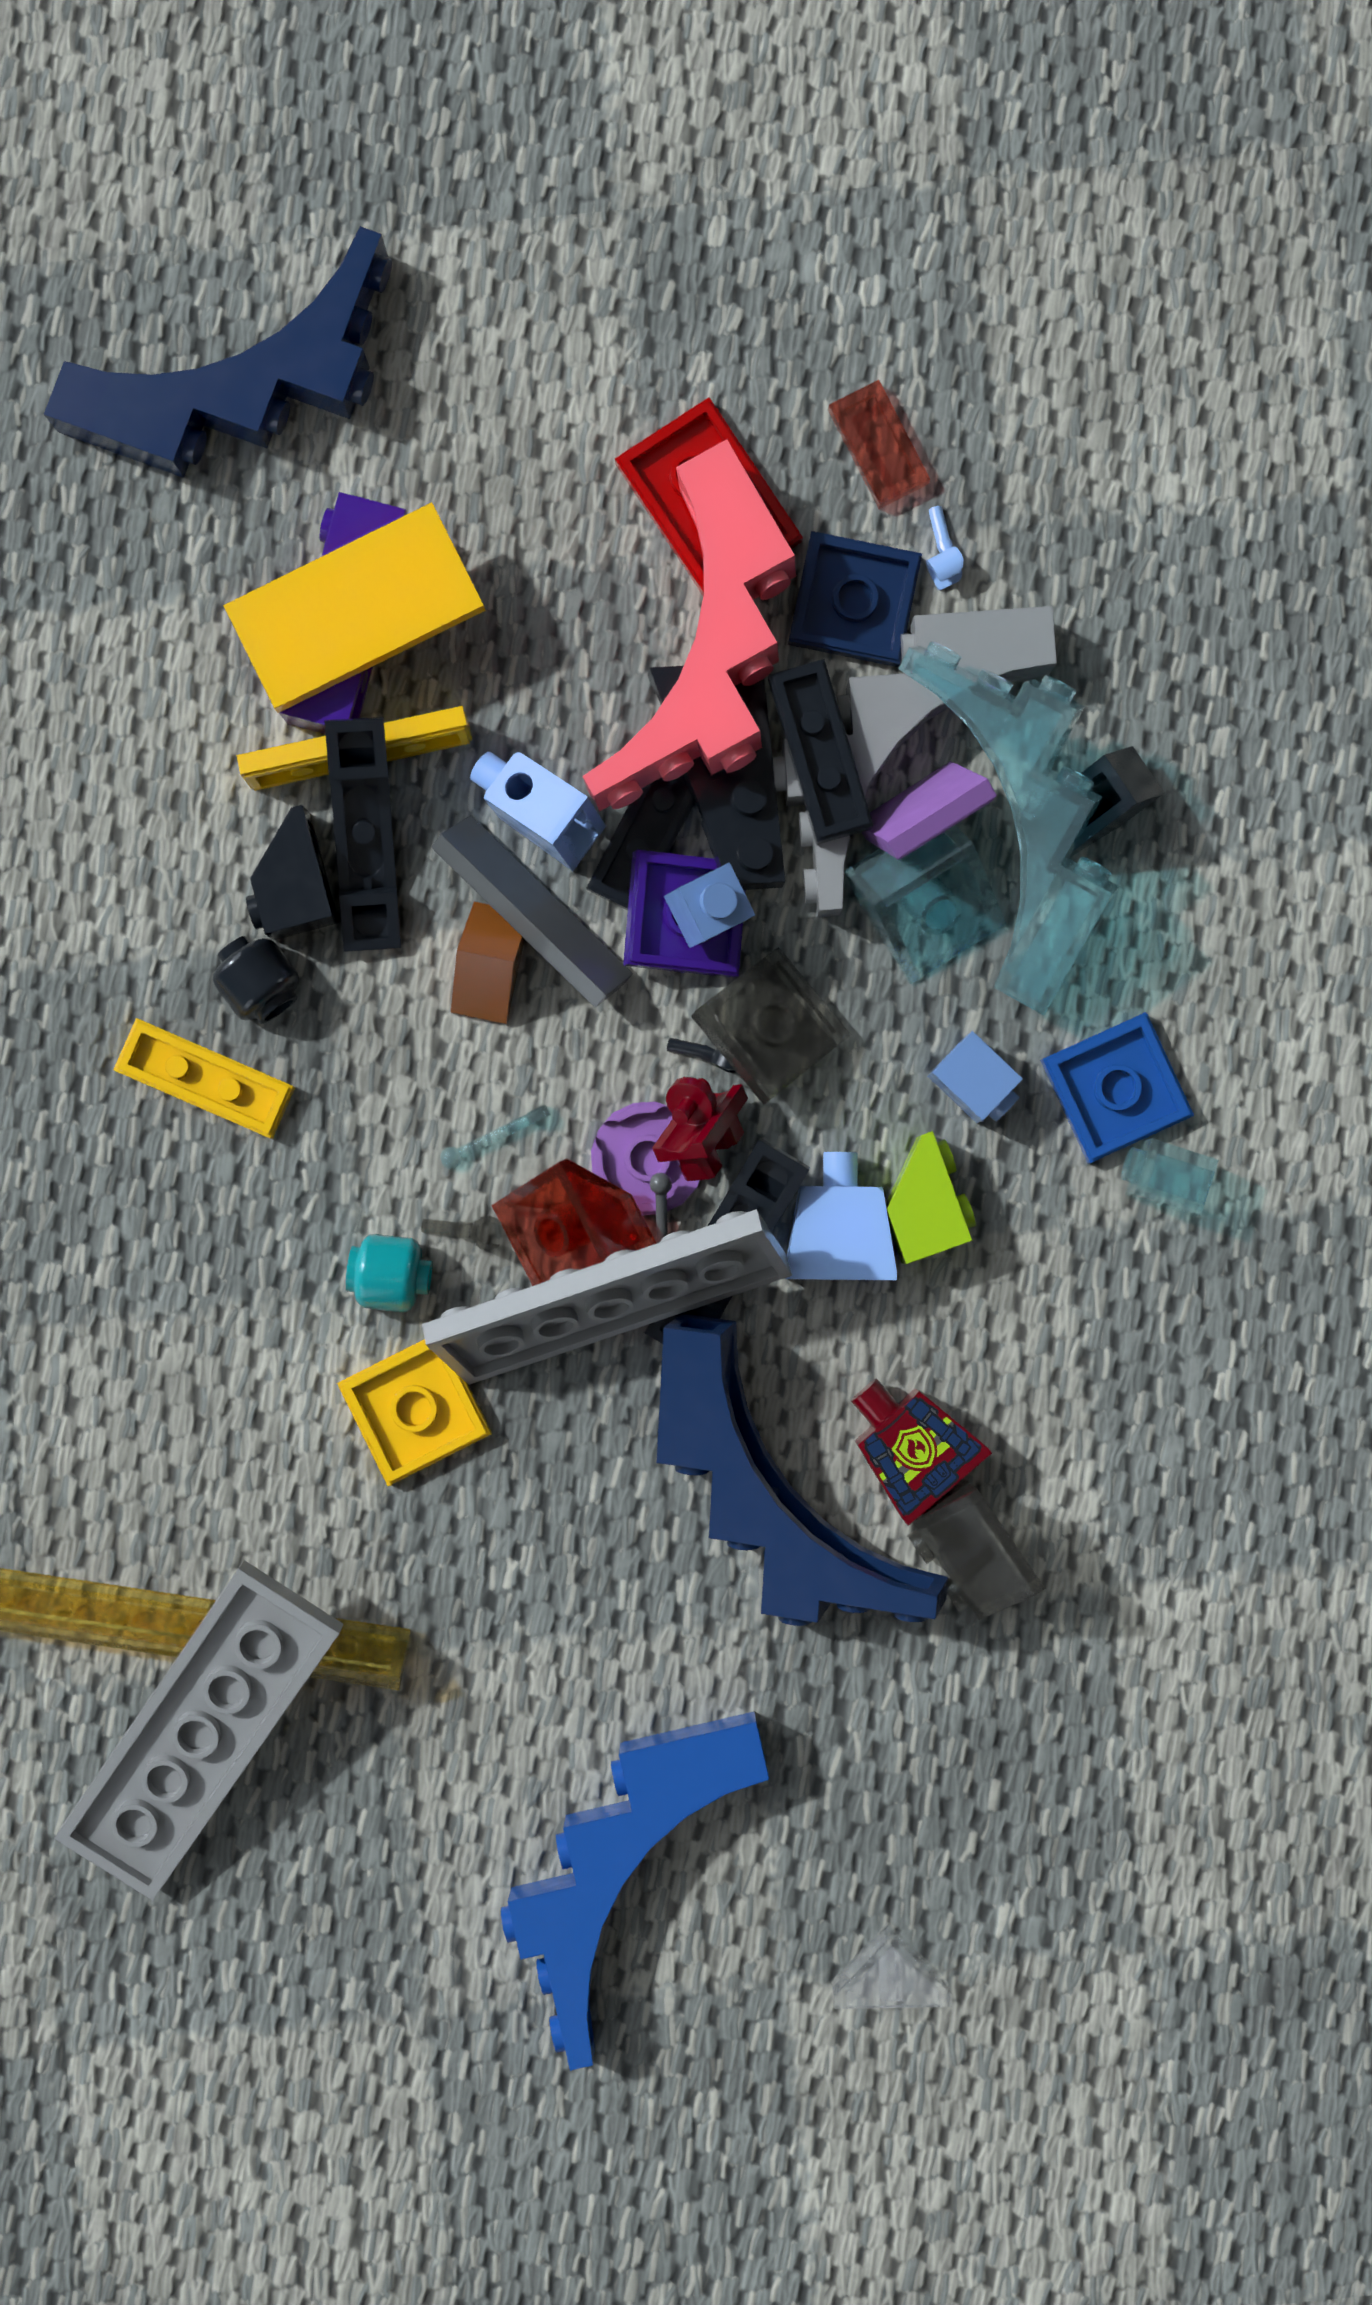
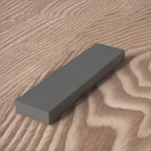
[432,815,633,1007]

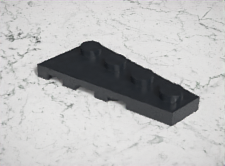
[648,666,785,890]

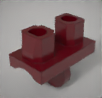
[652,1077,748,1181]

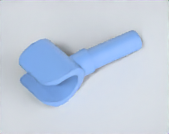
[926,506,964,590]

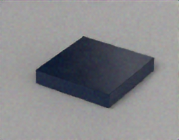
[788,531,923,667]

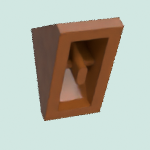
[451,901,525,1024]

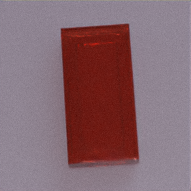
[828,380,931,509]

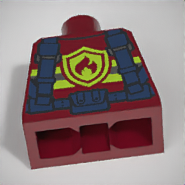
[851,1378,992,1526]

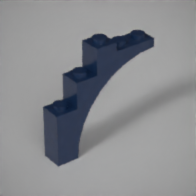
[44,226,392,478]
[656,1314,948,1626]

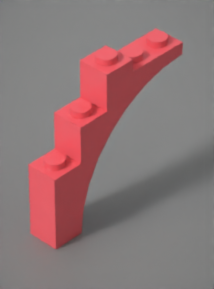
[583,439,796,812]

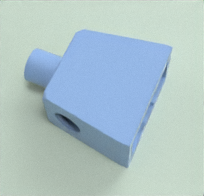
[470,752,606,872]
[784,1152,897,1280]

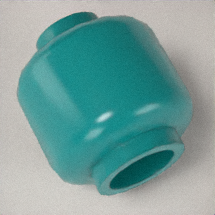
[346,1234,433,1313]

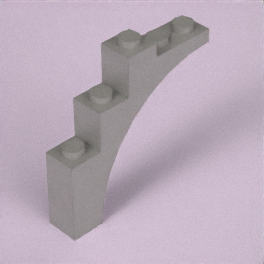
[772,606,1057,917]

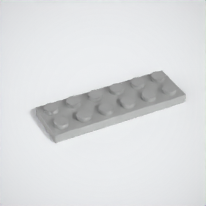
[422,1209,792,1385]
[54,1560,343,1901]

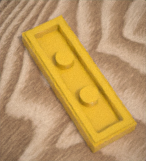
[113,1018,295,1139]

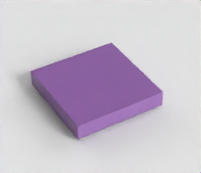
[861,761,997,860]

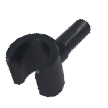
[667,1034,751,1073]

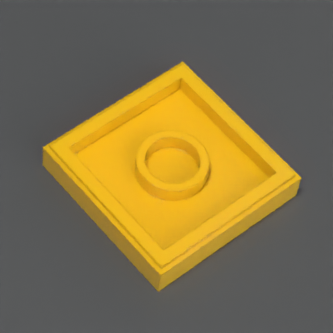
[337,1339,492,1486]

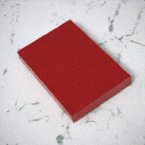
[615,397,803,596]

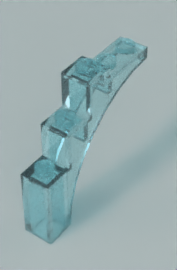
[898,641,1119,1015]

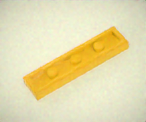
[236,706,472,791]

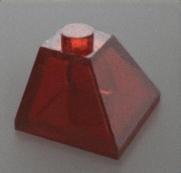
[491,1158,657,1286]

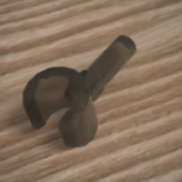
[421,1216,502,1250]

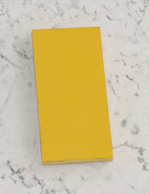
[223,502,486,713]

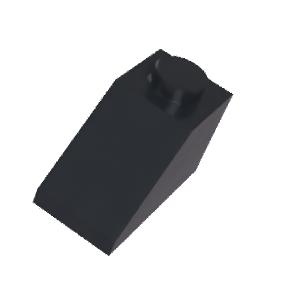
[1020,746,1164,868]
[246,805,340,941]

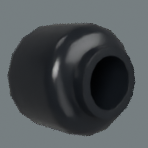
[213,936,299,1024]

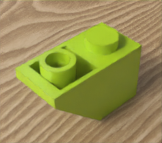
[886,1131,976,1264]

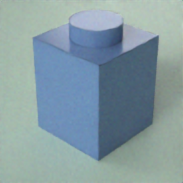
[664,862,755,948]
[927,1031,1023,1123]

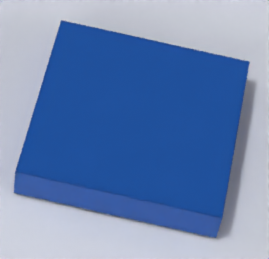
[1040,1012,1194,1164]

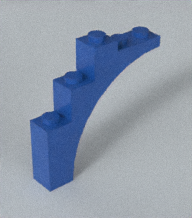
[501,1711,769,2071]

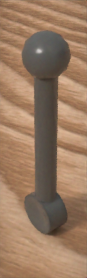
[649,1173,672,1243]

